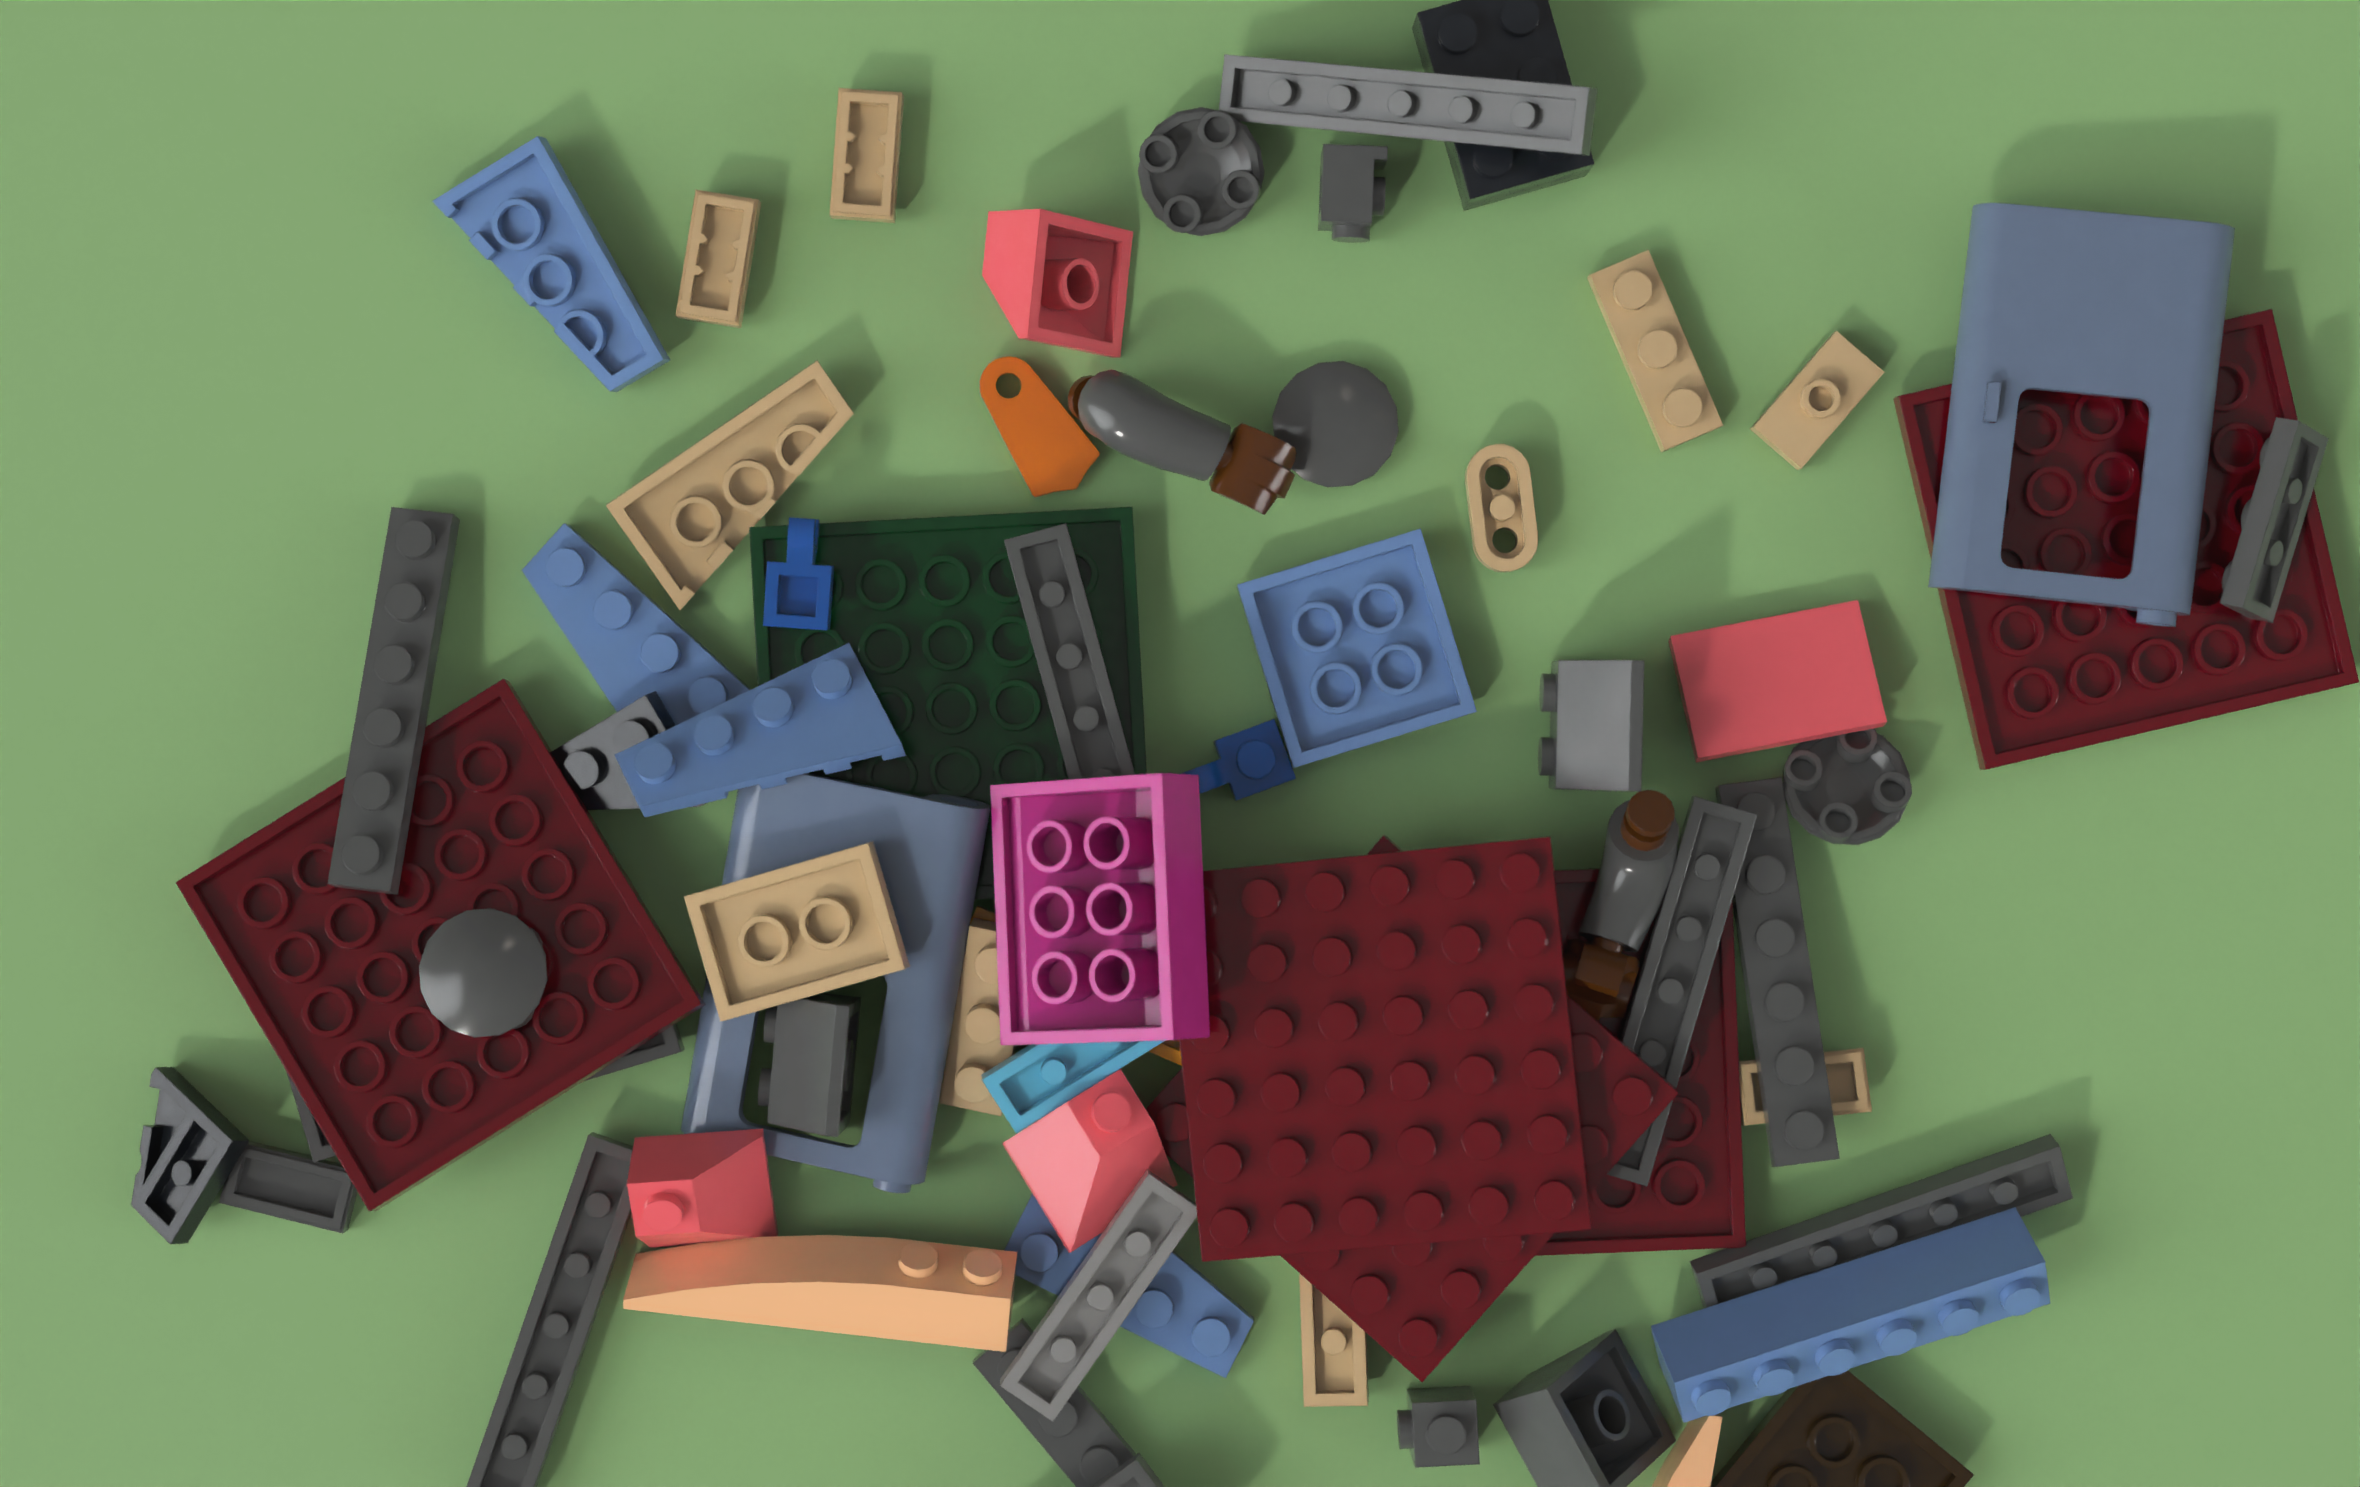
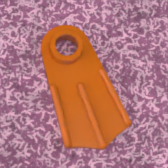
[980,356,1100,497]

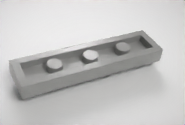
[999,1170,1197,1421]

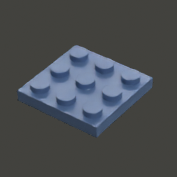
[1237,528,1477,768]

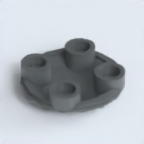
[1138,107,1265,236]
[1272,361,1399,487]
[1783,728,1912,845]
[419,908,548,1037]

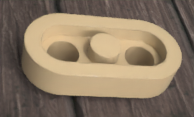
[1465,444,1538,573]

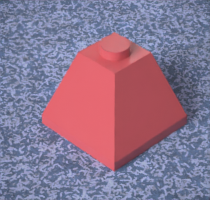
[982,209,1133,358]
[1002,1069,1178,1253]
[627,1129,778,1248]

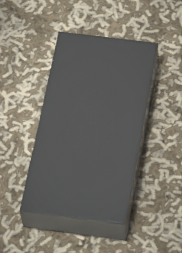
[219,1141,357,1234]

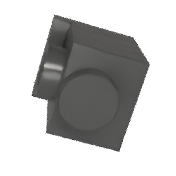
[1318,144,1388,243]

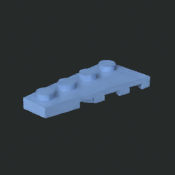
[432,136,670,392]
[522,523,751,725]
[615,643,906,817]
[1004,1194,1254,1378]

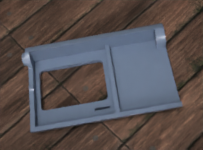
[1928,203,2235,627]
[681,773,991,1193]

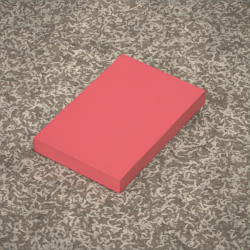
[1668,600,1887,763]

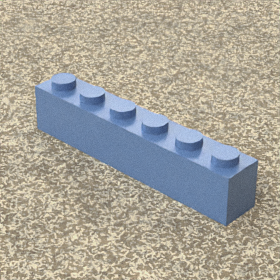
[1651,1207,2051,1423]

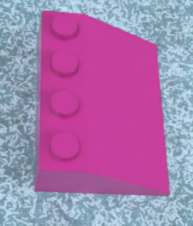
[990,773,1210,1045]

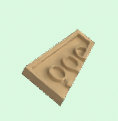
[606,360,854,610]

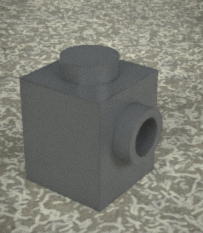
[1397,1386,1480,1468]

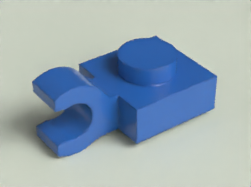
[763,517,834,631]
[1180,719,1296,801]

